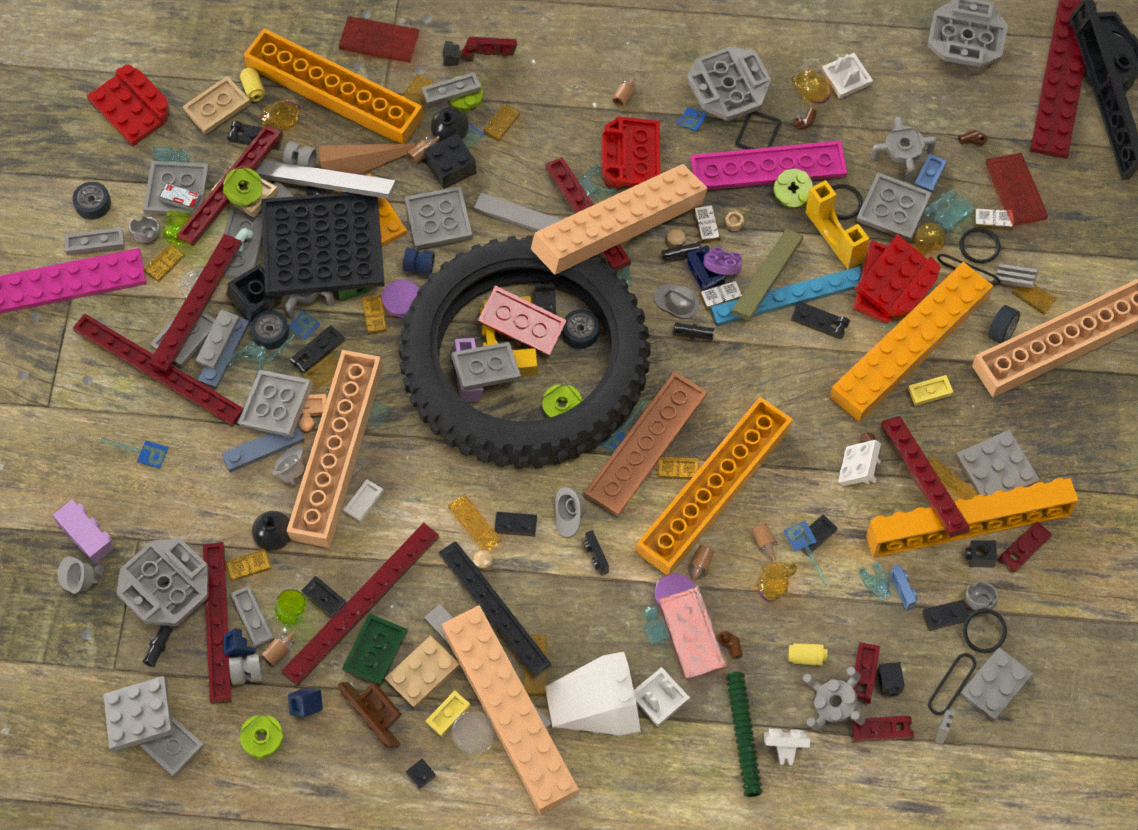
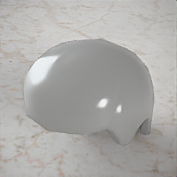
[129,216,161,243]
[966,581,999,611]

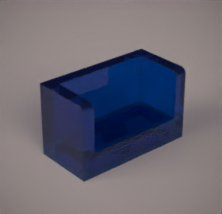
[686,245,726,291]

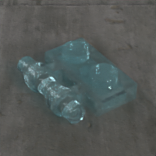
[924,189,976,233]

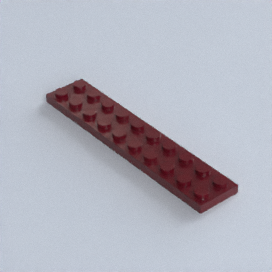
[1030,0,1097,159]

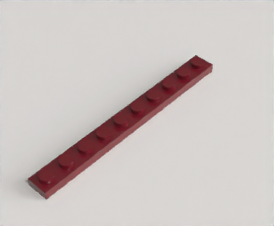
[73,313,244,427]
[282,522,439,686]

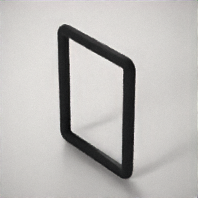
[735,111,781,150]

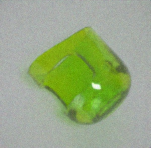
[162,210,191,245]
[275,589,307,626]

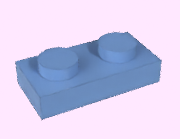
[914,154,947,194]
[890,564,917,611]

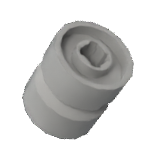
[283,141,317,168]
[229,654,263,685]

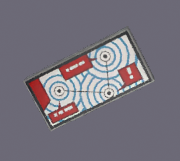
[158,182,202,212]

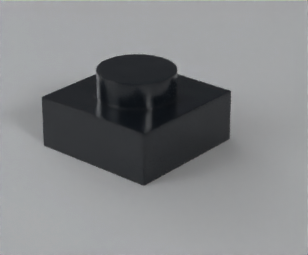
[405,758,436,790]

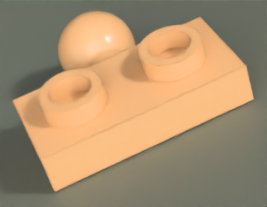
[298,394,327,432]

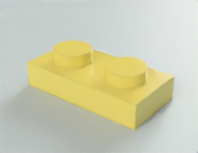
[908,375,953,406]
[426,690,471,737]

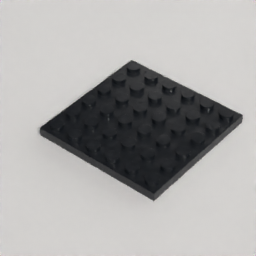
[262,192,385,297]

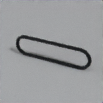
[937,253,1000,286]
[928,653,976,715]

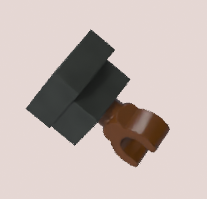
[442,41,474,66]

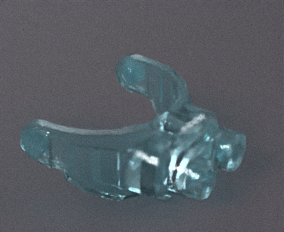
[578,164,617,196]
[226,341,267,378]
[859,562,892,599]

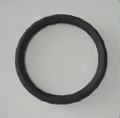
[831,184,863,219]
[959,227,1001,263]
[963,608,1007,653]

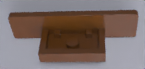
[337,682,402,748]

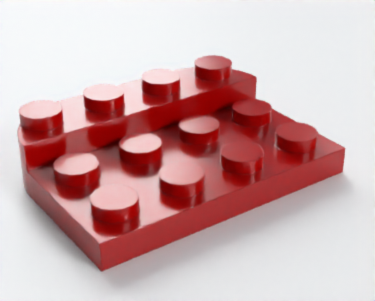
[87,64,170,147]
[601,117,660,189]
[854,234,940,318]

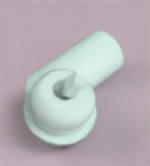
[235,228,253,255]

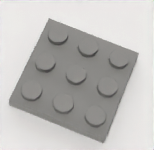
[143,161,209,216]
[856,172,932,242]
[405,186,473,249]
[238,370,313,437]
[955,430,1040,496]
[104,676,174,752]

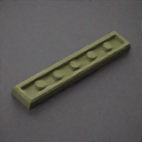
[732,229,803,321]

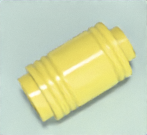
[240,68,265,102]
[789,643,827,666]

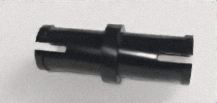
[661,241,702,262]
[673,322,714,340]
[142,625,173,667]

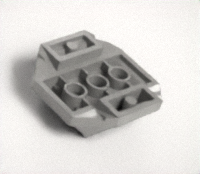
[927,0,1008,68]
[687,47,771,121]
[116,537,209,626]

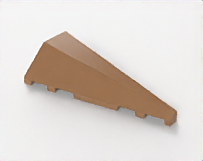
[319,143,415,175]

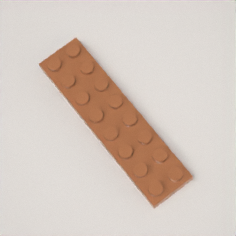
[584,372,707,517]

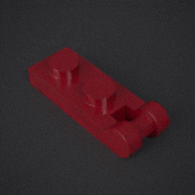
[463,37,517,57]
[998,521,1053,573]
[853,642,880,704]
[852,716,914,742]

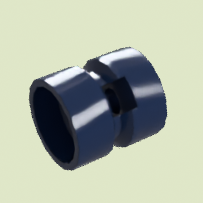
[403,247,435,276]

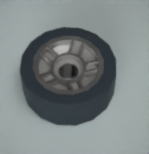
[72,181,111,220]
[988,305,1020,344]
[562,309,599,349]
[250,310,289,350]

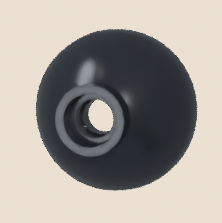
[431,107,469,142]
[252,511,290,551]

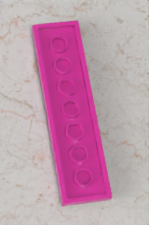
[690,141,847,190]
[0,248,147,314]

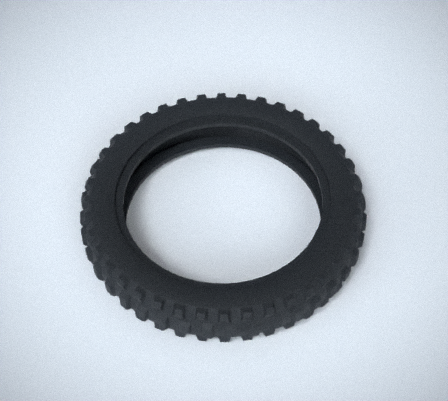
[399,235,651,469]

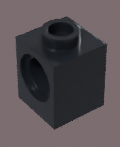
[965,540,997,568]
[877,662,905,697]

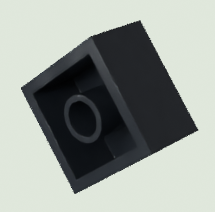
[424,133,477,190]
[226,264,283,323]

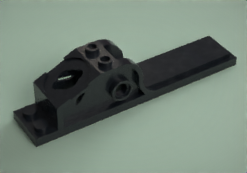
[1069,0,1138,180]

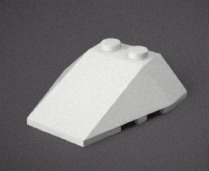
[545,652,641,737]

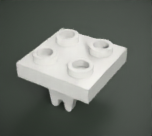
[821,53,873,99]
[838,440,881,486]
[634,667,690,727]
[764,728,810,765]

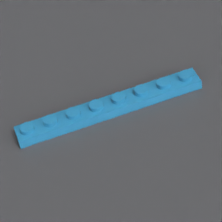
[711,267,862,327]

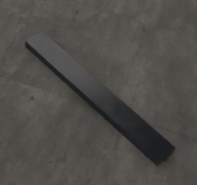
[439,541,551,678]

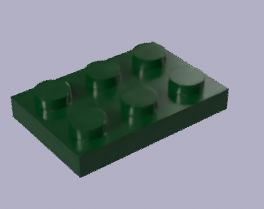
[342,613,408,687]

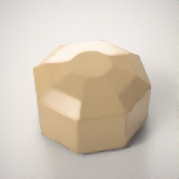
[725,211,744,231]
[667,229,685,248]
[473,550,493,571]

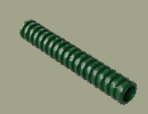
[726,672,763,797]

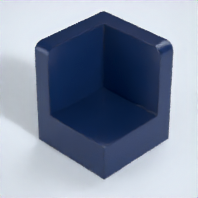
[223,628,256,659]
[288,687,323,717]

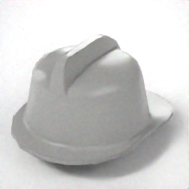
[654,284,699,318]
[272,445,305,485]
[555,487,587,537]
[58,556,98,594]

